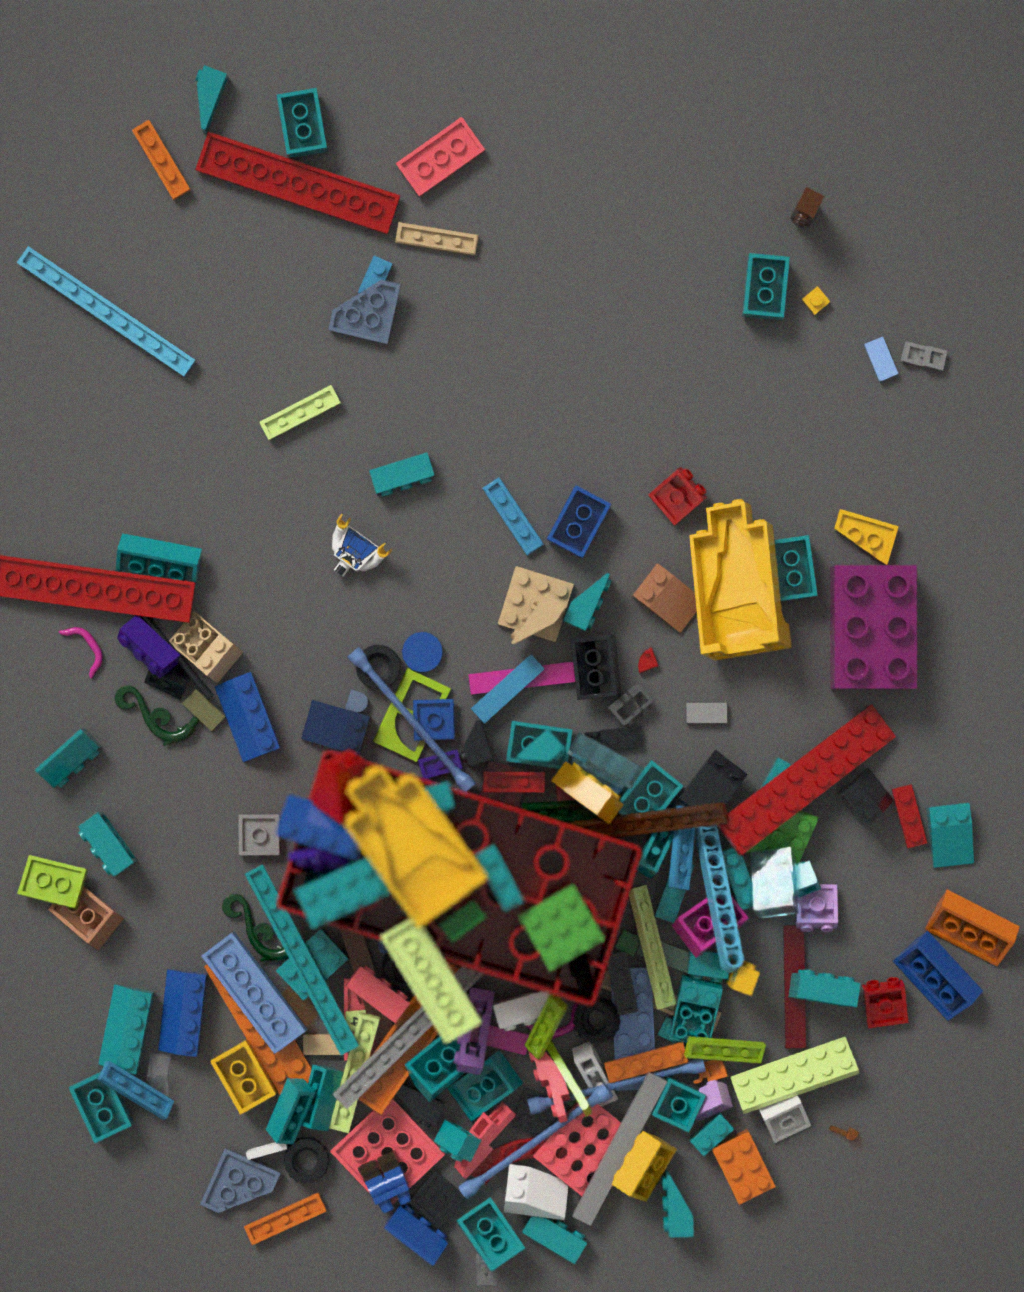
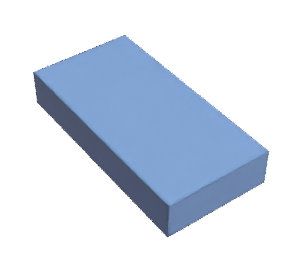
[864,337,898,382]

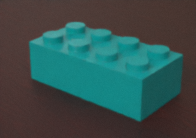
[295,857,390,929]

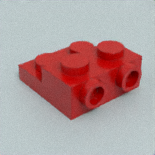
[648,467,707,526]
[862,977,908,1029]

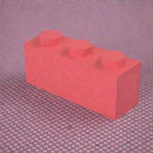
[345,966,410,1023]

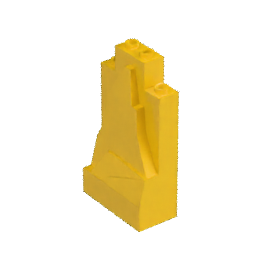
[689,499,792,661]
[344,766,488,929]

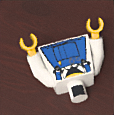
[332,514,392,577]

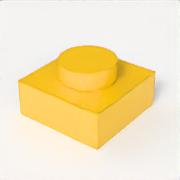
[802,286,830,315]

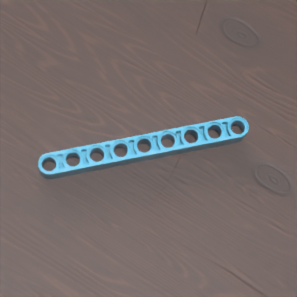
[695,825,743,973]

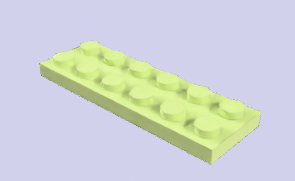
[381,918,482,1043]
[730,1037,860,1114]

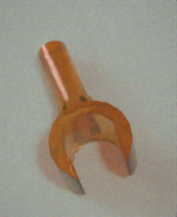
[829,1125,859,1140]

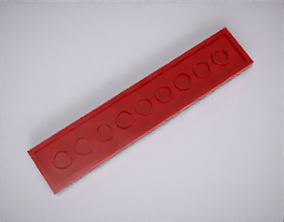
[195,132,400,235]
[0,555,196,623]
[717,704,896,856]

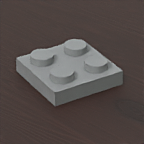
[238,814,280,855]

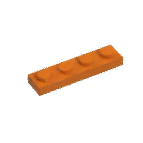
[132,120,191,200]
[604,1042,688,1083]
[244,1192,327,1245]

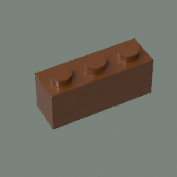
[791,187,825,228]

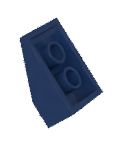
[301,700,371,756]

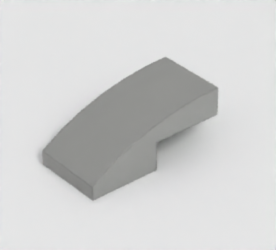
[900,341,948,371]

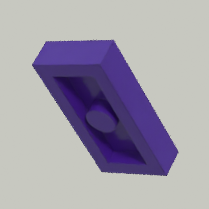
[418,749,463,779]

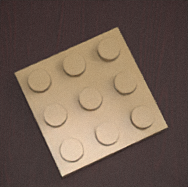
[498,566,574,642]

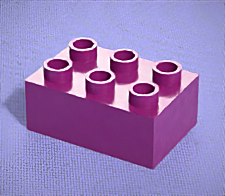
[830,565,917,689]

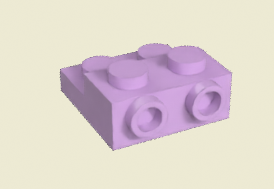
[796,884,838,932]

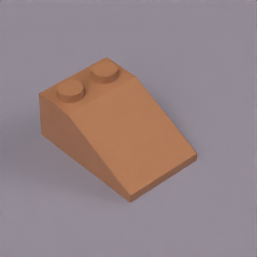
[632,563,697,633]
[48,886,124,950]

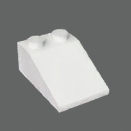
[504,1164,568,1220]

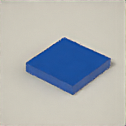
[413,699,455,741]

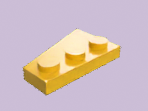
[834,509,899,565]

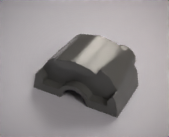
[608,683,653,728]

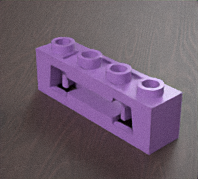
[454,988,495,1075]

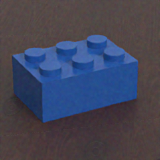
[547,485,611,559]

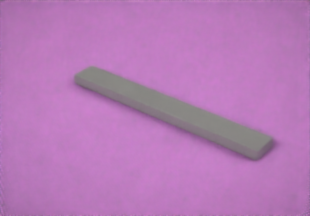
[572,1071,667,1226]

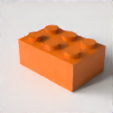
[712,1129,776,1205]

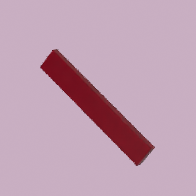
[783,925,806,1048]

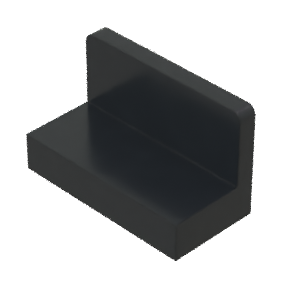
[144,664,190,700]

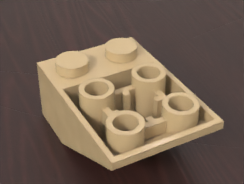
[510,592,566,645]
[169,611,243,683]

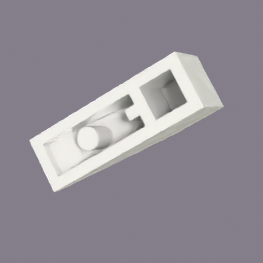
[572,1042,618,1106]

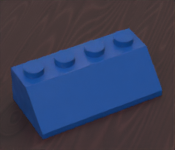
[215,672,281,762]
[275,794,361,859]
[893,931,983,1021]
[158,969,208,1057]

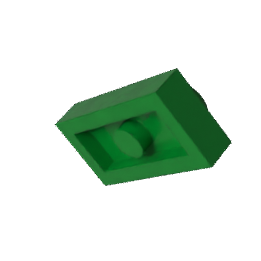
[440,900,486,942]

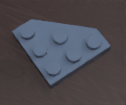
[328,279,401,344]
[200,1148,281,1213]

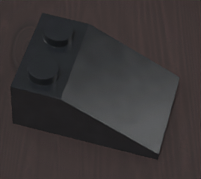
[678,749,748,807]

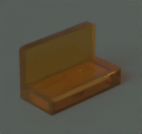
[281,986,318,1027]

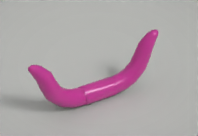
[59,627,103,679]
[526,1002,578,1040]

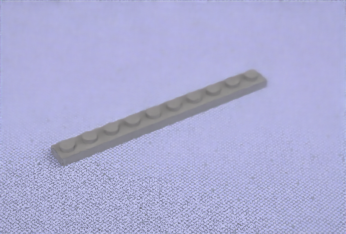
[332,966,485,1109]

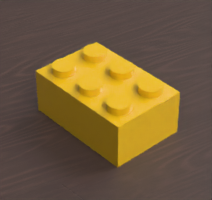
[551,761,624,824]
[210,1039,277,1115]
[612,1131,677,1202]

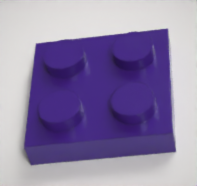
[288,848,348,872]

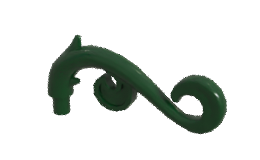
[114,685,200,746]
[222,894,289,962]

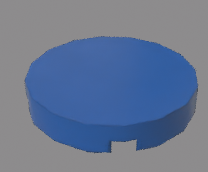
[402,632,443,672]

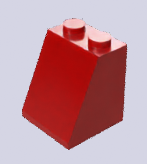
[312,750,366,825]

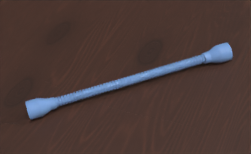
[347,647,476,791]
[527,1058,706,1115]
[458,1083,613,1200]

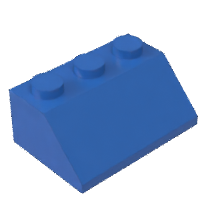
[384,1204,449,1266]

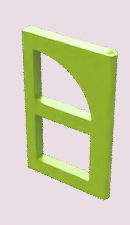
[373,668,451,762]

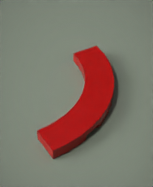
[470,1137,577,1185]

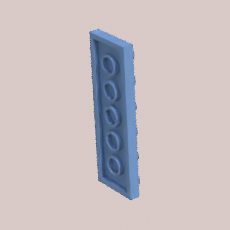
[202,931,308,1054]
[611,967,655,1091]

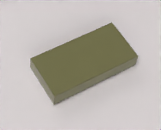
[182,689,226,731]

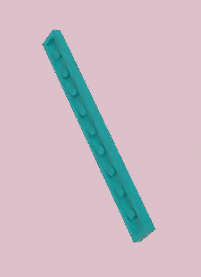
[245,864,359,1055]

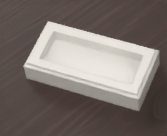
[246,1142,289,1160]

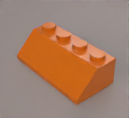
[925,889,1020,967]

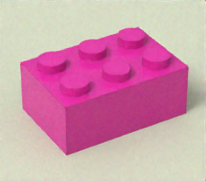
[672,896,749,958]

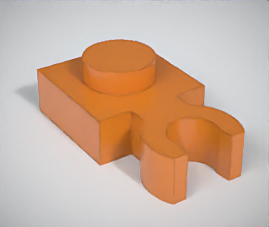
[693,1060,729,1084]

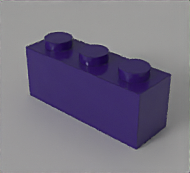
[117,615,180,679]

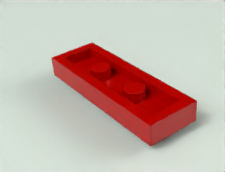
[484,772,545,792]
[891,784,927,848]

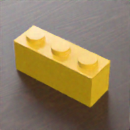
[725,960,760,996]

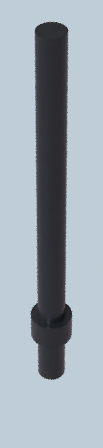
[139,616,214,700]

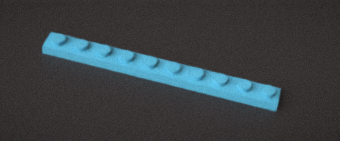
[17,246,196,377]

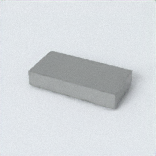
[686,703,727,723]

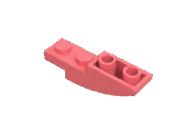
[528,1051,571,1123]
[454,1101,516,1179]

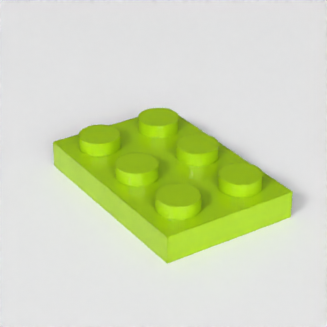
[17,855,88,910]

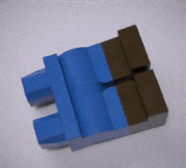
[358,1150,411,1213]

